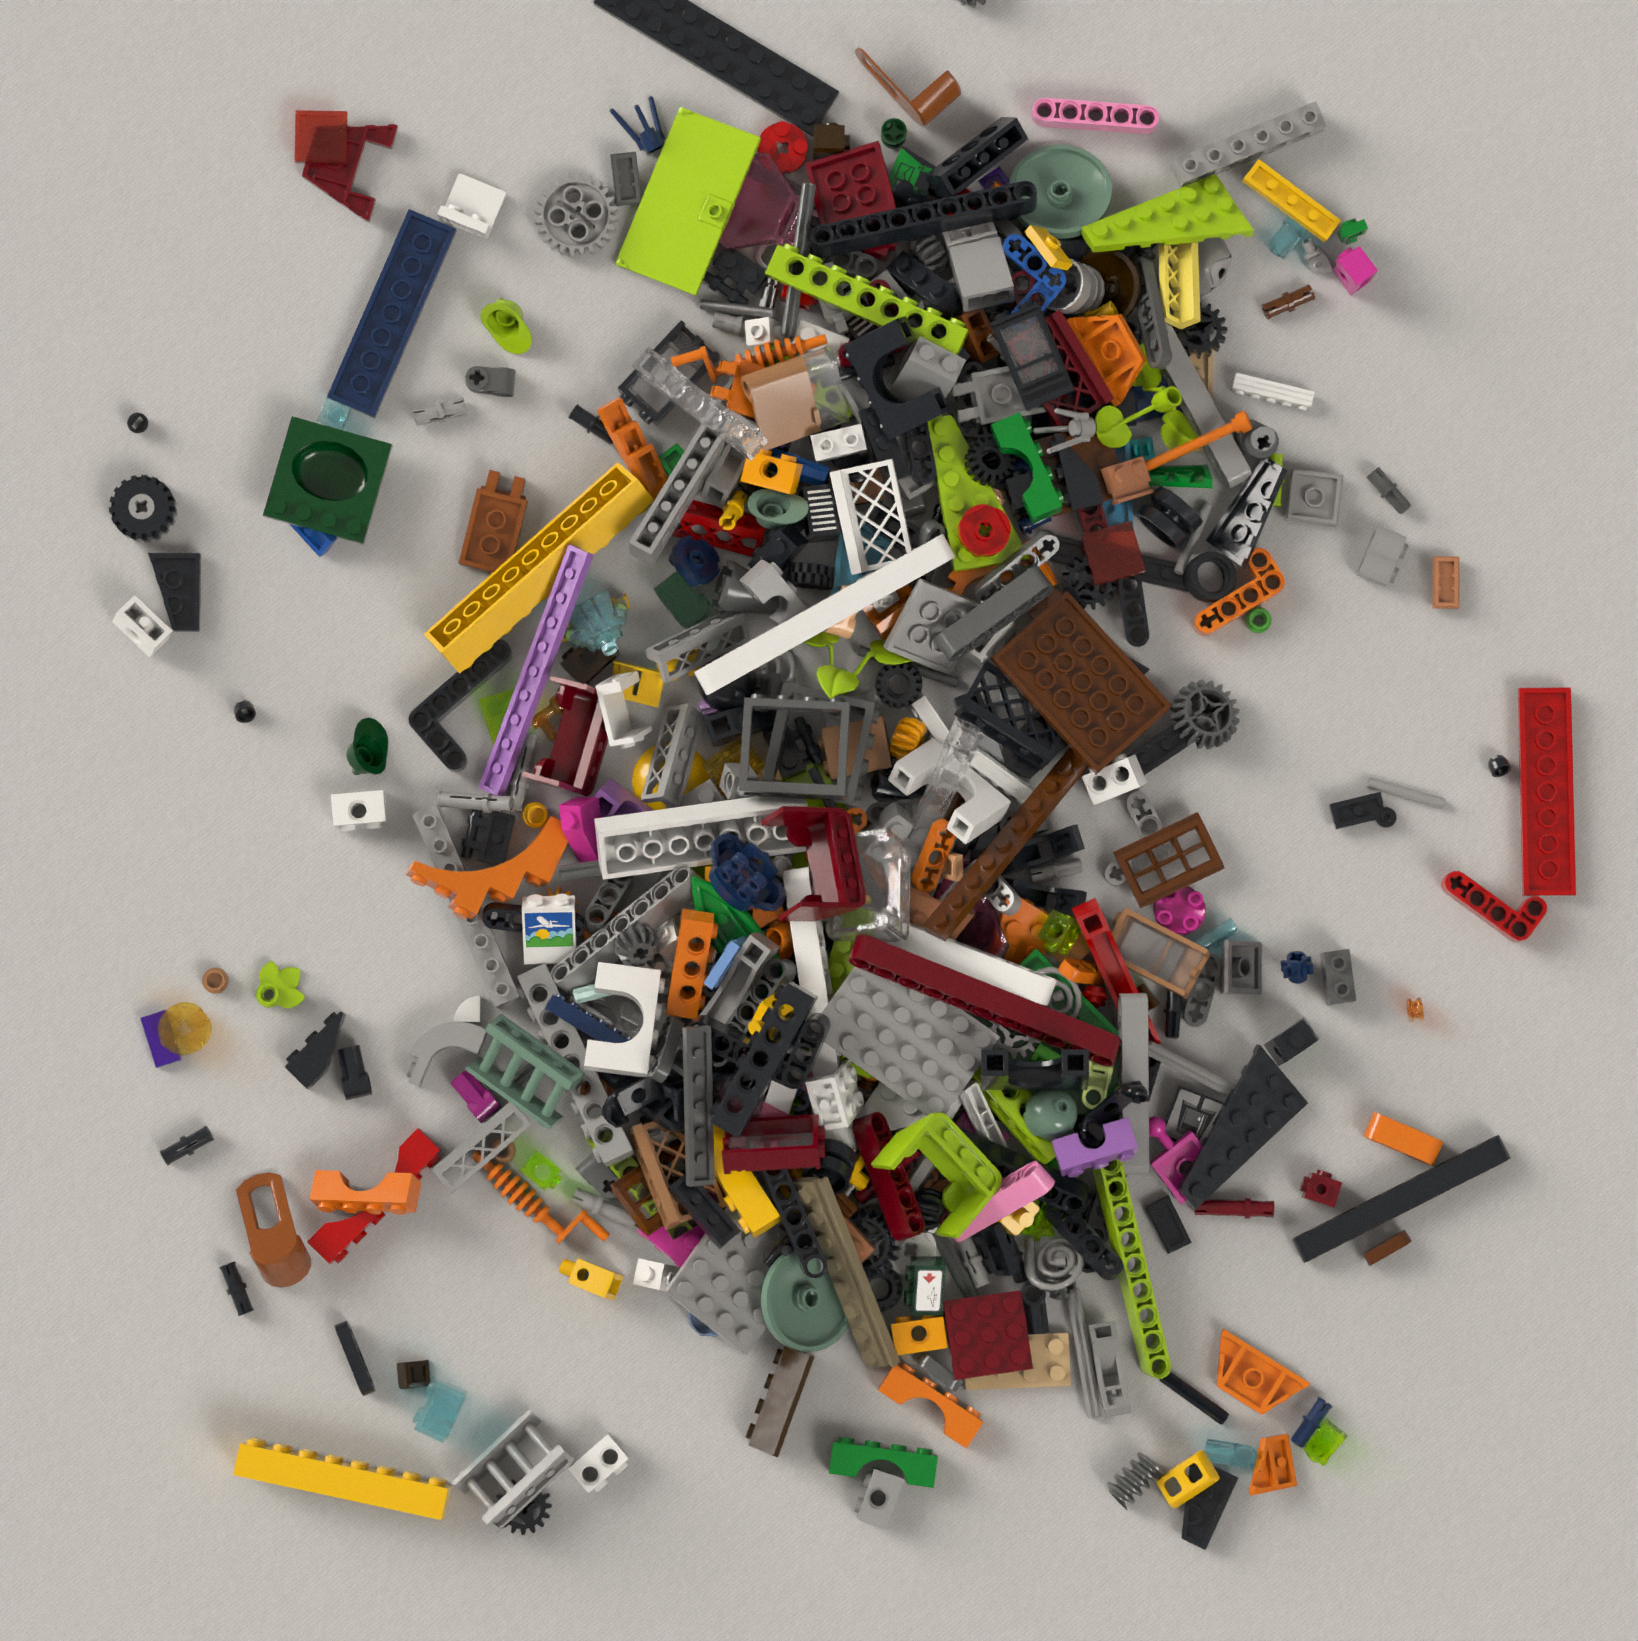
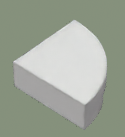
[454,996,481,1022]

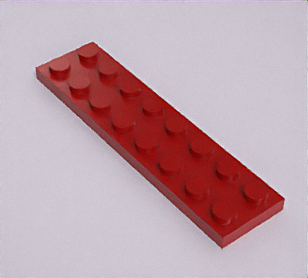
[1518,687,1576,896]

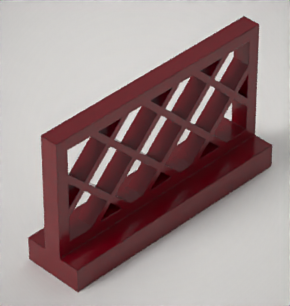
[1005,309,1115,433]

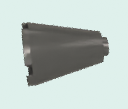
[712,560,780,615]

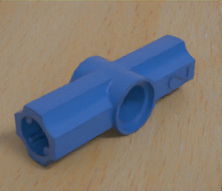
[753,442,831,486]

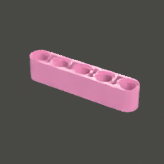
[1032,98,1159,134]
[939,1161,1055,1242]

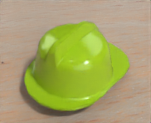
[480,297,532,354]

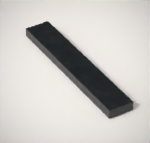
[1042,535,1188,593]

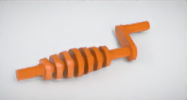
[671,334,828,384]
[471,1150,610,1244]

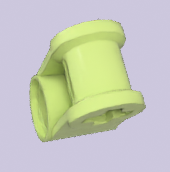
[1081,1061,1114,1110]

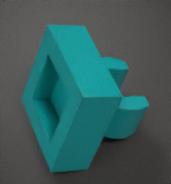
[1130,437,1155,461]

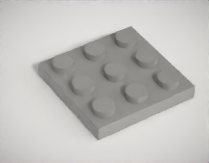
[883,578,980,675]

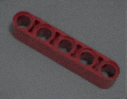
[852,1112,925,1241]

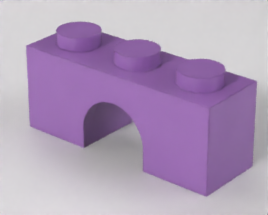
[595,778,654,818]
[1052,1117,1138,1177]

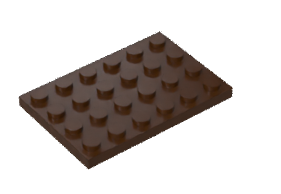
[990,591,1172,775]

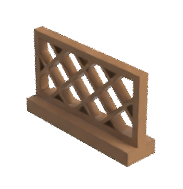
[628,1122,727,1230]

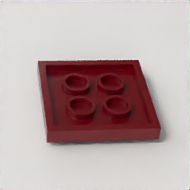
[805,141,897,225]
[942,1290,1033,1381]

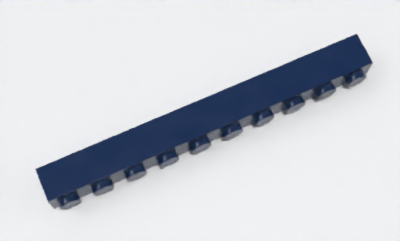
[544,993,684,1080]

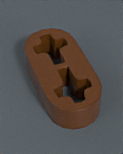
[1362,1230,1412,1266]

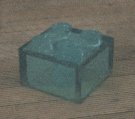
[412,1379,468,1443]

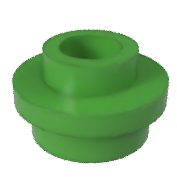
[1245,607,1272,633]

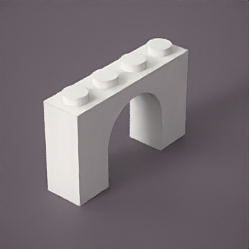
[888,738,1011,844]
[584,962,665,1078]

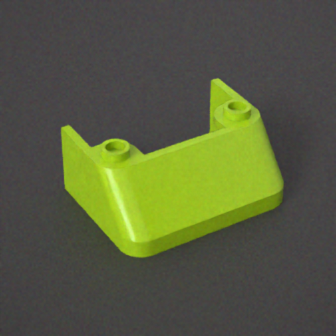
[871,1112,1002,1239]

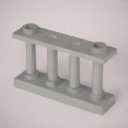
[451,1410,575,1533]

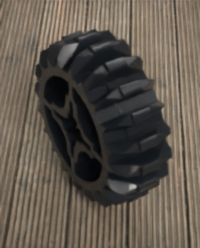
[849,1208,902,1279]

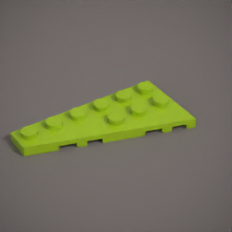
[1081,174,1254,252]

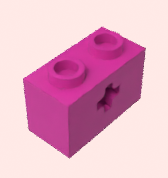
[1333,246,1378,295]

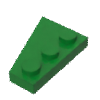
[1148,464,1213,489]

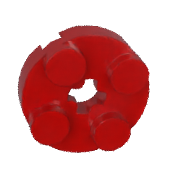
[757,121,808,174]
[958,504,1011,558]

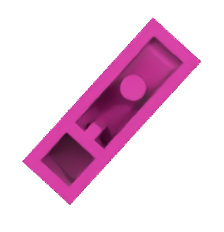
[559,796,601,863]

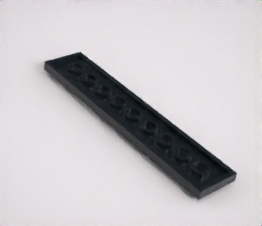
[593,0,839,137]

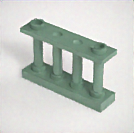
[466,1014,585,1130]

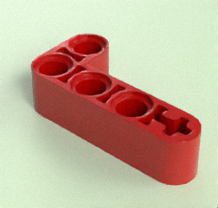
[1441,871,1547,942]

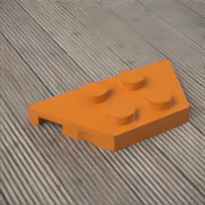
[1067,314,1147,407]
[990,896,1053,965]
[1216,1329,1310,1415]

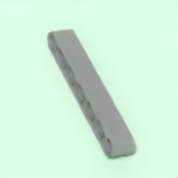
[1160,322,1252,489]
[550,864,702,995]
[1118,993,1149,1175]

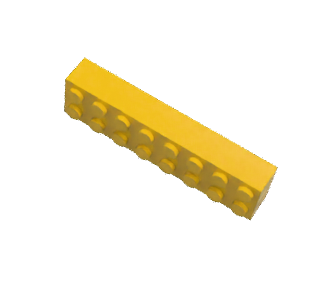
[233,1438,452,1520]

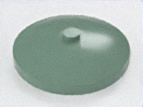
[1009,145,1112,239]
[761,1245,849,1352]

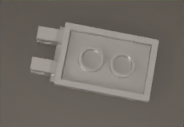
[951,362,1056,425]

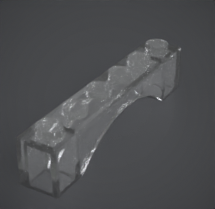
[632,346,768,461]
[889,717,984,873]

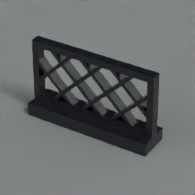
[954,661,1062,771]

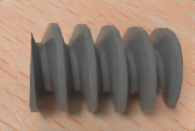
[1233,419,1279,458]
[1106,1452,1164,1510]

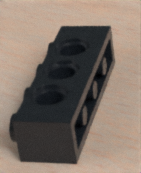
[926,117,1028,197]

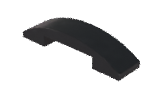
[598,1072,685,1134]

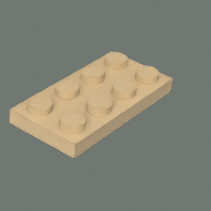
[965,1333,1071,1390]

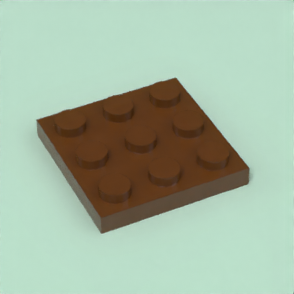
[1033,431,1119,517]

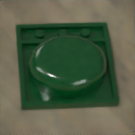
[263,416,393,545]

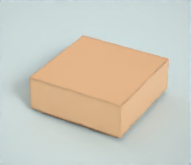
[941,851,963,882]

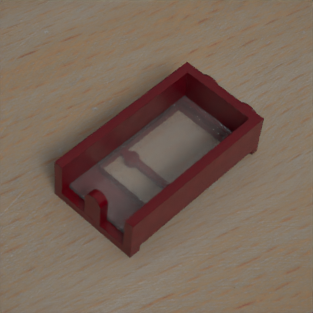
[722,1114,826,1174]

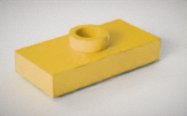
[1025,225,1073,270]

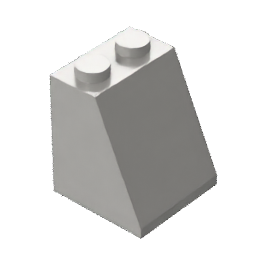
[888,336,966,400]

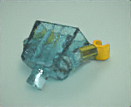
[562,590,631,656]

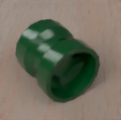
[881,118,907,149]

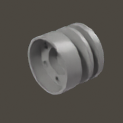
[1036,258,1105,317]

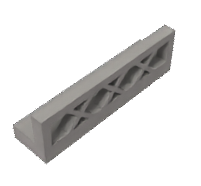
[645,611,750,683]
[641,703,705,808]
[431,1102,532,1194]

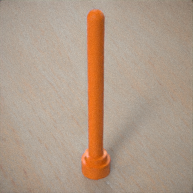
[1145,410,1253,471]

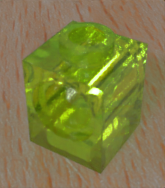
[1038,909,1081,955]
[520,1150,562,1191]

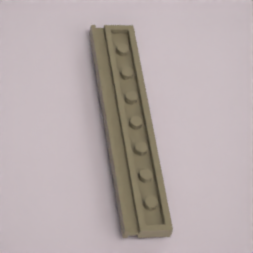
[793,1177,900,1367]

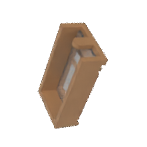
[1112,907,1211,1000]

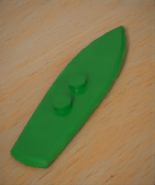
[691,876,795,1010]

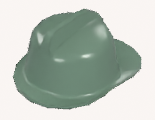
[747,489,809,530]

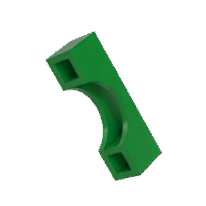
[991,412,1064,524]
[829,1437,938,1488]

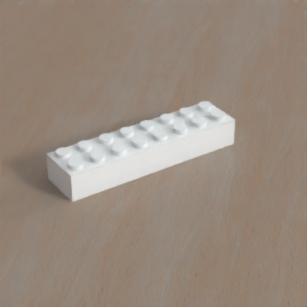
[594,796,808,880]

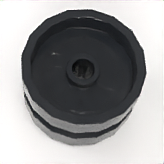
[1136,486,1203,551]

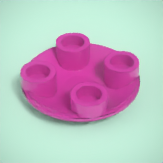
[1154,886,1206,935]

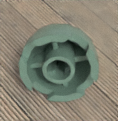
[1023,1090,1077,1142]

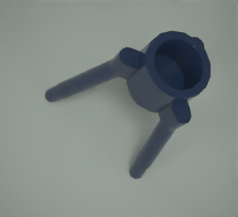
[610,96,666,154]

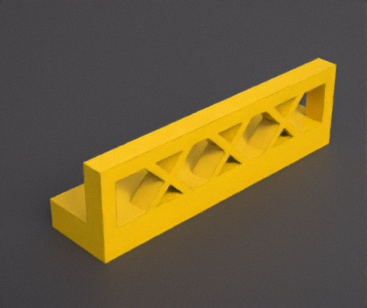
[1242,159,1342,243]

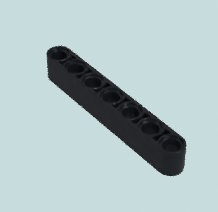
[959,1127,1089,1214]

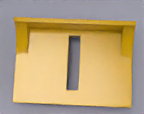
[612,660,664,708]

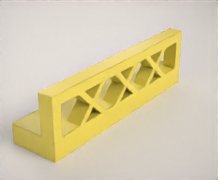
[1158,242,1201,329]

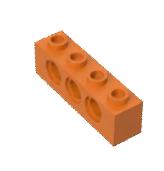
[665,909,718,1019]

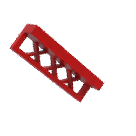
[671,500,766,557]

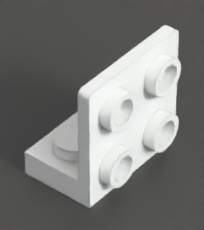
[437,174,506,240]
[805,1060,864,1130]

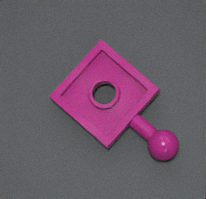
[1149,1116,1201,1204]

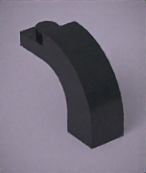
[1000,824,1085,876]
[994,878,1087,918]

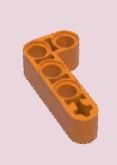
[1193,548,1285,636]

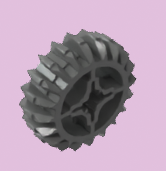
[1170,679,1240,750]

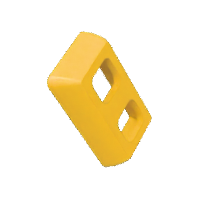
[1156,1450,1219,1509]

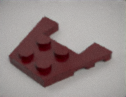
[302,124,399,222]

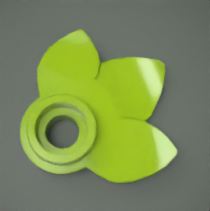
[256,961,305,1009]

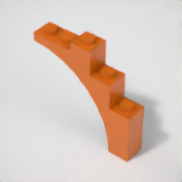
[405,816,568,919]

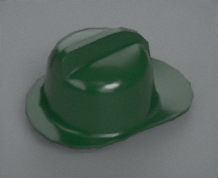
[346,717,388,775]

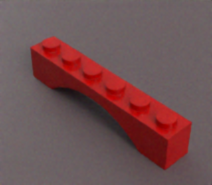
[1071,898,1161,1044]
[307,1128,442,1264]

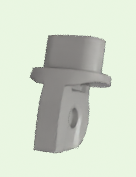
[1302,237,1333,275]

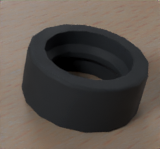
[1184,551,1237,602]

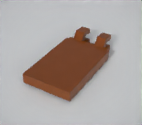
[458,470,528,572]

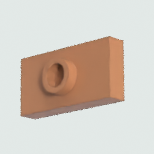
[1432,556,1459,609]

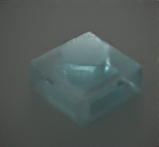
[317,397,352,430]

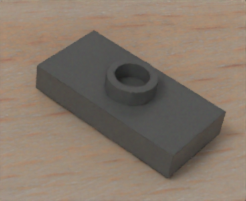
[610,151,641,206]

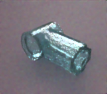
[1267,216,1309,260]
[1205,1438,1257,1468]

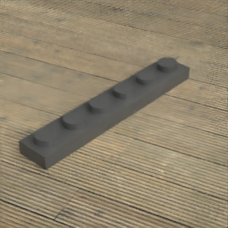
[682,1025,715,1187]

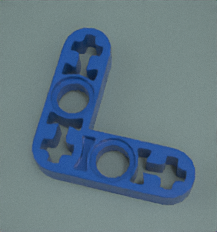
[1003,234,1066,332]

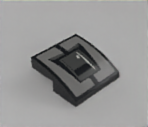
[1164,1085,1224,1143]

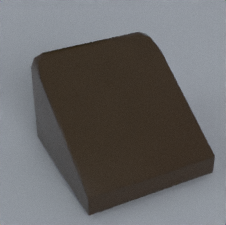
[1137,982,1160,1012]
[397,1360,431,1389]

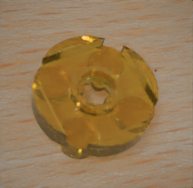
[158,1002,212,1056]

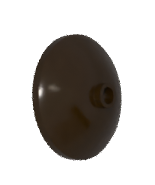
[1079,250,1141,317]

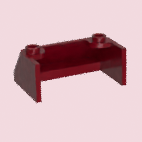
[522,676,608,797]
[761,806,866,921]

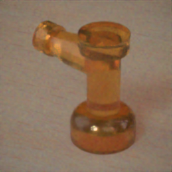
[531,694,564,741]

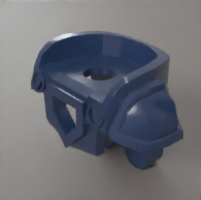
[709,833,786,912]

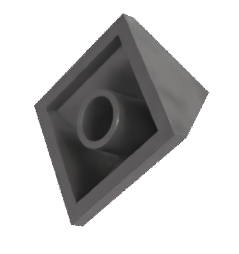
[1221,940,1262,995]

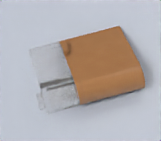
[741,346,850,451]

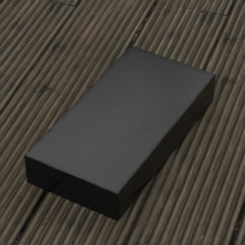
[1145,1195,1192,1254]

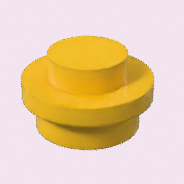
[522,802,548,828]

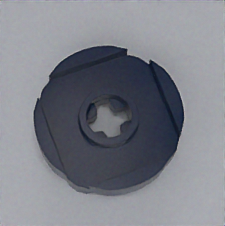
[668,535,721,587]

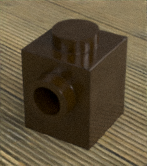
[813,122,850,159]

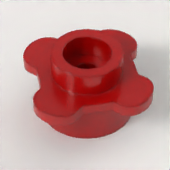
[1082,986,1108,1008]

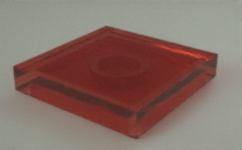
[294,110,348,164]
[1081,521,1146,586]

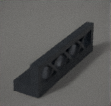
[663,1063,771,1122]

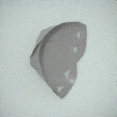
[1169,237,1232,297]

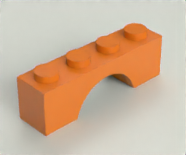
[309,1170,422,1215]
[877,1362,983,1449]

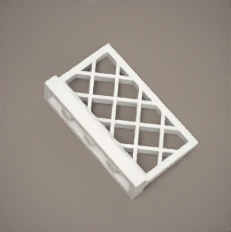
[830,459,912,575]

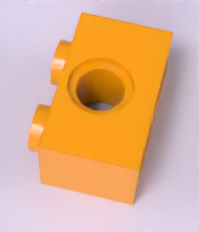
[741,447,803,495]
[890,1312,948,1355]

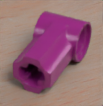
[450,1070,502,1124]

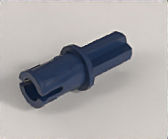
[1291,1397,1332,1448]

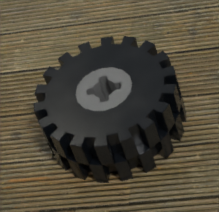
[109,474,177,543]

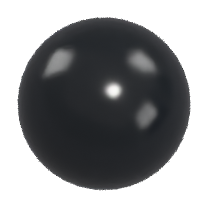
[698,654,757,712]

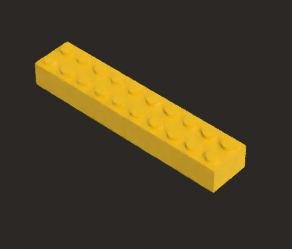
[424,462,655,674]

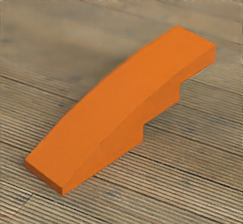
[597,398,668,500]

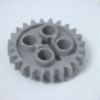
[534,173,618,258]

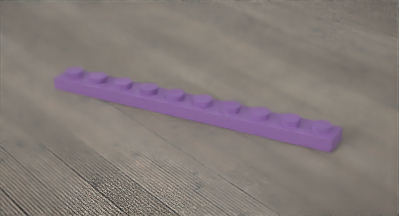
[478,544,594,796]

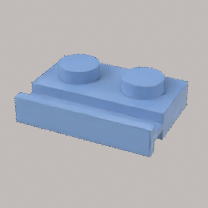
[704,936,747,989]

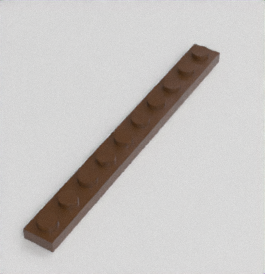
[923,747,1088,941]

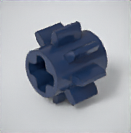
[1281,951,1314,984]

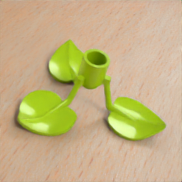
[1095,343,1201,450]
[804,631,913,699]

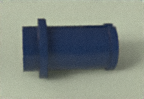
[1017,515,1052,534]

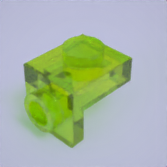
[1304,1419,1348,1466]

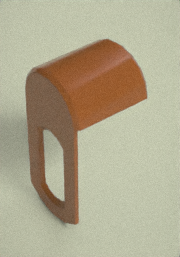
[855,47,961,126]
[236,1172,311,1288]

